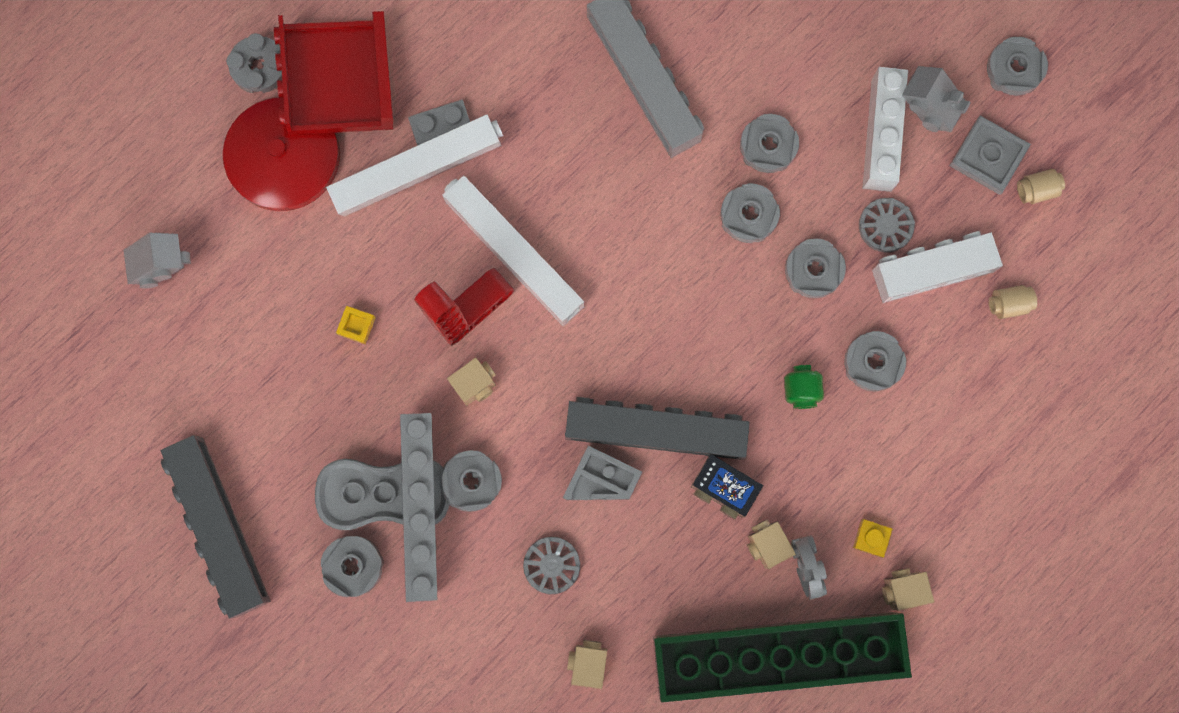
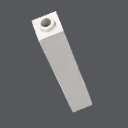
[326,115,503,216]
[442,176,584,326]

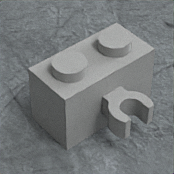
[902,66,971,132]
[123,233,191,288]

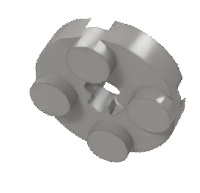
[226,33,282,93]
[987,37,1048,96]
[740,114,799,173]
[720,183,780,243]
[785,239,846,298]
[844,331,906,392]
[440,450,502,512]
[791,535,827,600]
[321,536,384,597]

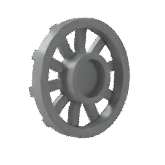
[859,198,915,253]
[523,537,580,594]

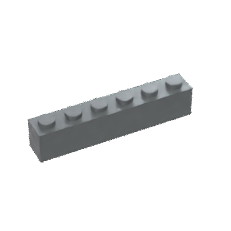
[565,397,750,460]
[160,435,271,619]

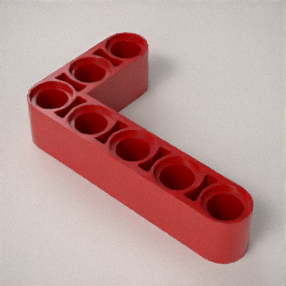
[414,268,515,346]

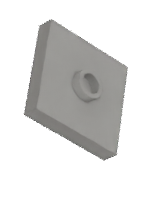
[949,115,1031,195]

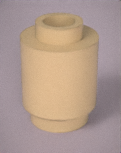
[1017,169,1065,204]
[989,285,1037,319]

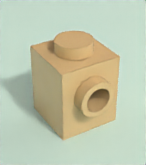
[447,358,496,406]
[747,519,796,569]
[882,568,934,611]
[567,640,607,689]

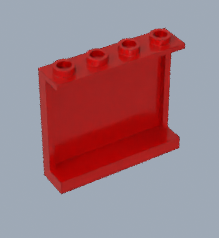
[274,11,394,135]

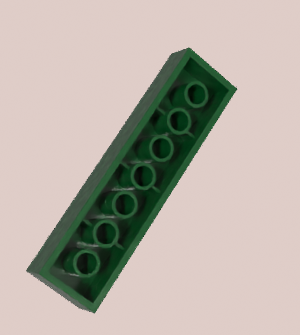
[653,612,912,703]

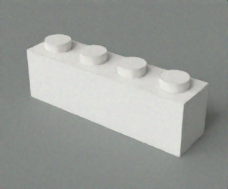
[862,67,908,192]
[872,231,1003,303]

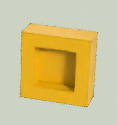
[336,306,376,344]
[853,519,893,558]

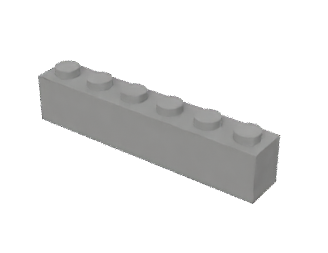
[587,0,704,158]
[400,413,437,602]

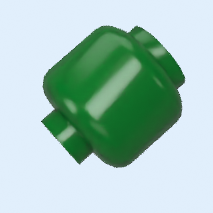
[784,365,824,409]

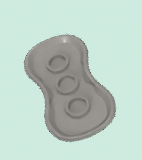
[315,459,449,530]

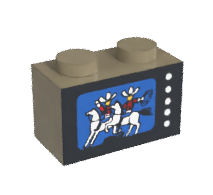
[691,454,764,519]

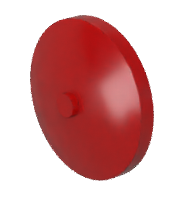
[223,97,340,211]

